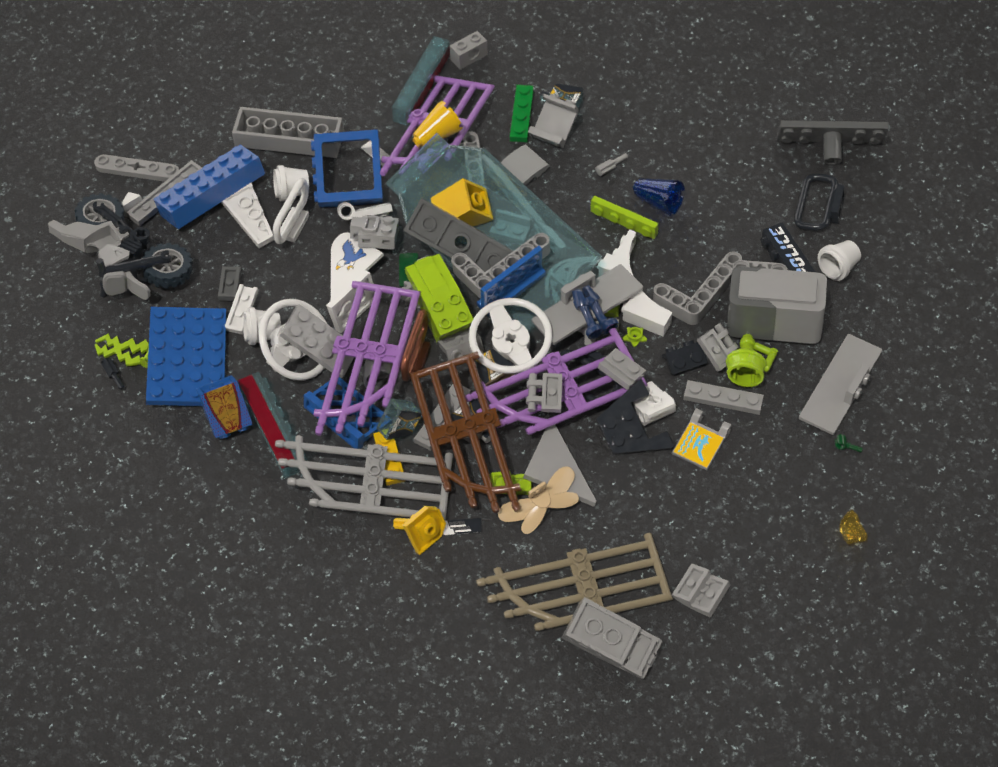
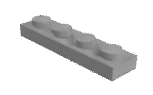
[684,380,764,415]
[414,384,471,451]

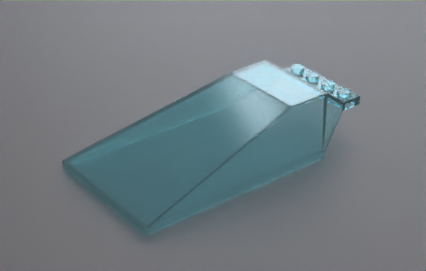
[386,133,602,332]

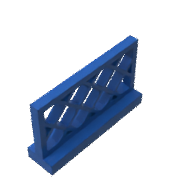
[477,246,546,318]
[304,377,391,449]

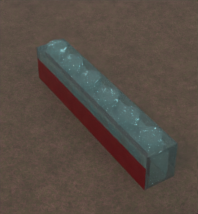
[392,36,450,126]
[238,372,307,479]

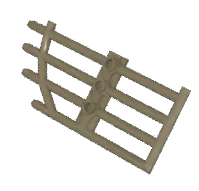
[476,533,673,631]

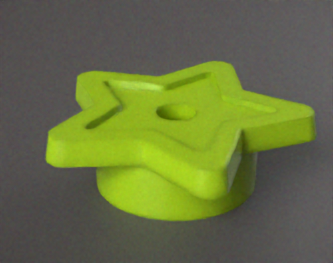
[623,327,647,347]

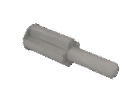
[595,153,628,176]

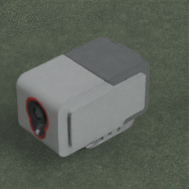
[727,260,827,344]

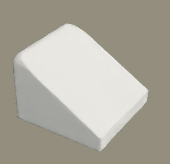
[122,192,142,217]

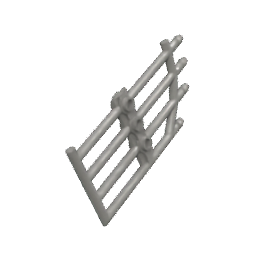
[275,435,453,521]

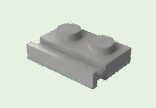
[598,348,646,390]

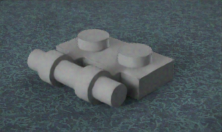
[697,323,738,371]
[526,373,562,413]

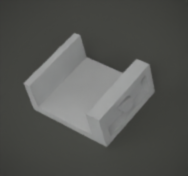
[528,94,579,148]

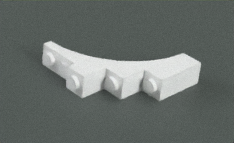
[597,230,672,337]

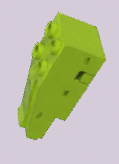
[405,254,473,343]

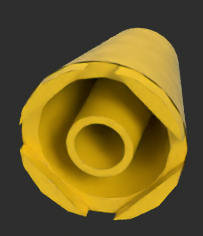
[412,101,463,148]

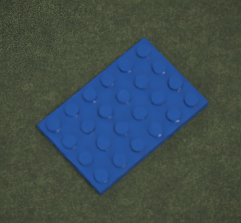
[146,307,226,406]

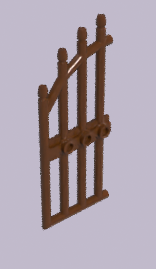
[410,351,522,513]

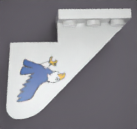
[326,233,384,333]

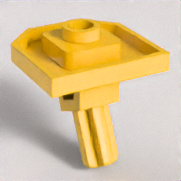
[393,506,446,555]

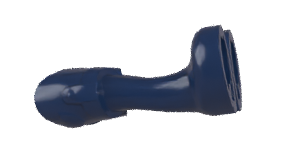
[572,285,619,339]

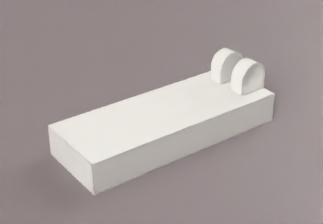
[225,284,258,334]

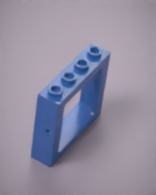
[311,130,383,208]

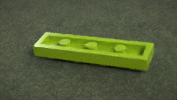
[591,195,658,239]

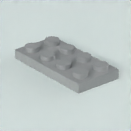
[279,304,354,378]

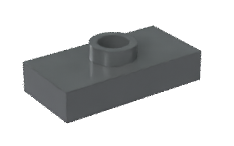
[218,266,241,301]

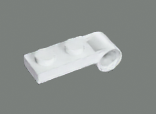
[337,202,393,220]

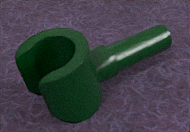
[835,434,863,452]

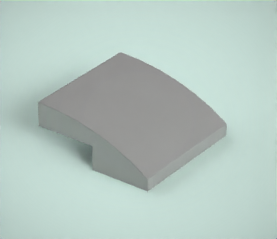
[498,144,549,188]
[672,564,730,617]

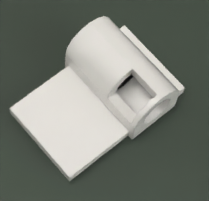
[633,381,676,426]

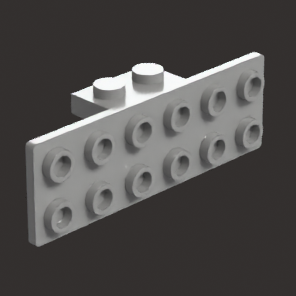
[532,264,643,345]
[799,334,882,435]

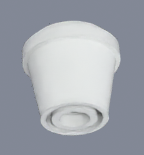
[273,165,309,201]
[818,240,861,281]
[243,307,281,345]

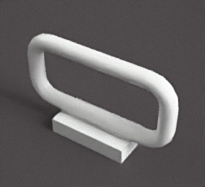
[273,178,309,244]

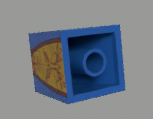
[196,375,252,439]

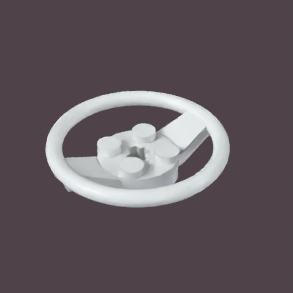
[469,298,552,374]
[259,299,327,380]

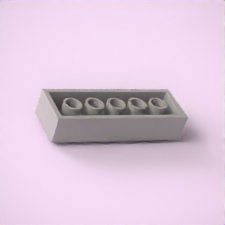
[232,107,344,158]

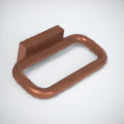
[401,309,430,381]

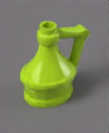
[725,334,778,387]

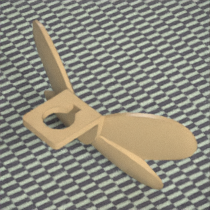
[498,466,579,534]

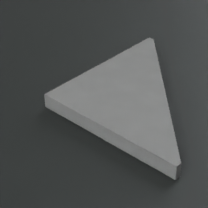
[523,425,596,506]

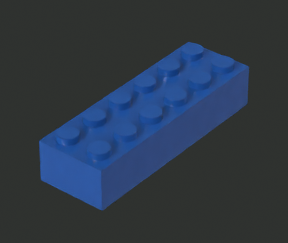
[153,144,265,229]

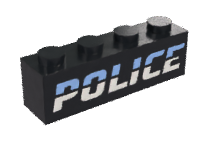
[760,222,815,272]

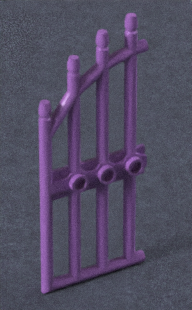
[380,75,495,176]
[313,281,421,436]
[465,328,648,435]

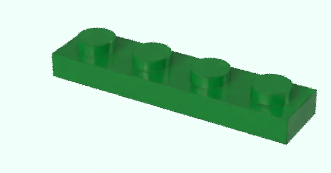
[510,85,534,142]

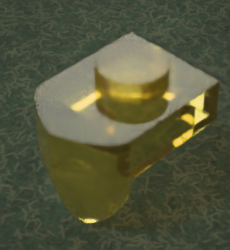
[839,510,867,544]

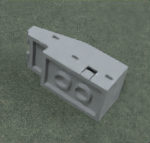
[562,597,662,679]

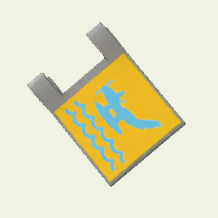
[672,408,731,470]

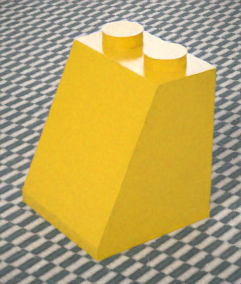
[431,178,493,226]

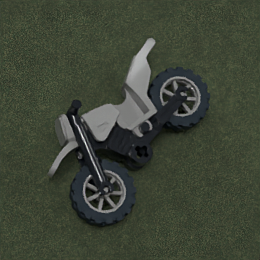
[48,193,192,300]

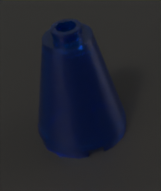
[633,178,685,216]

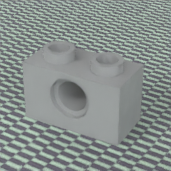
[450,31,488,70]

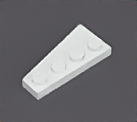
[221,183,274,248]

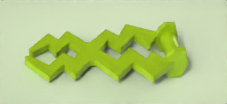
[95,334,149,368]

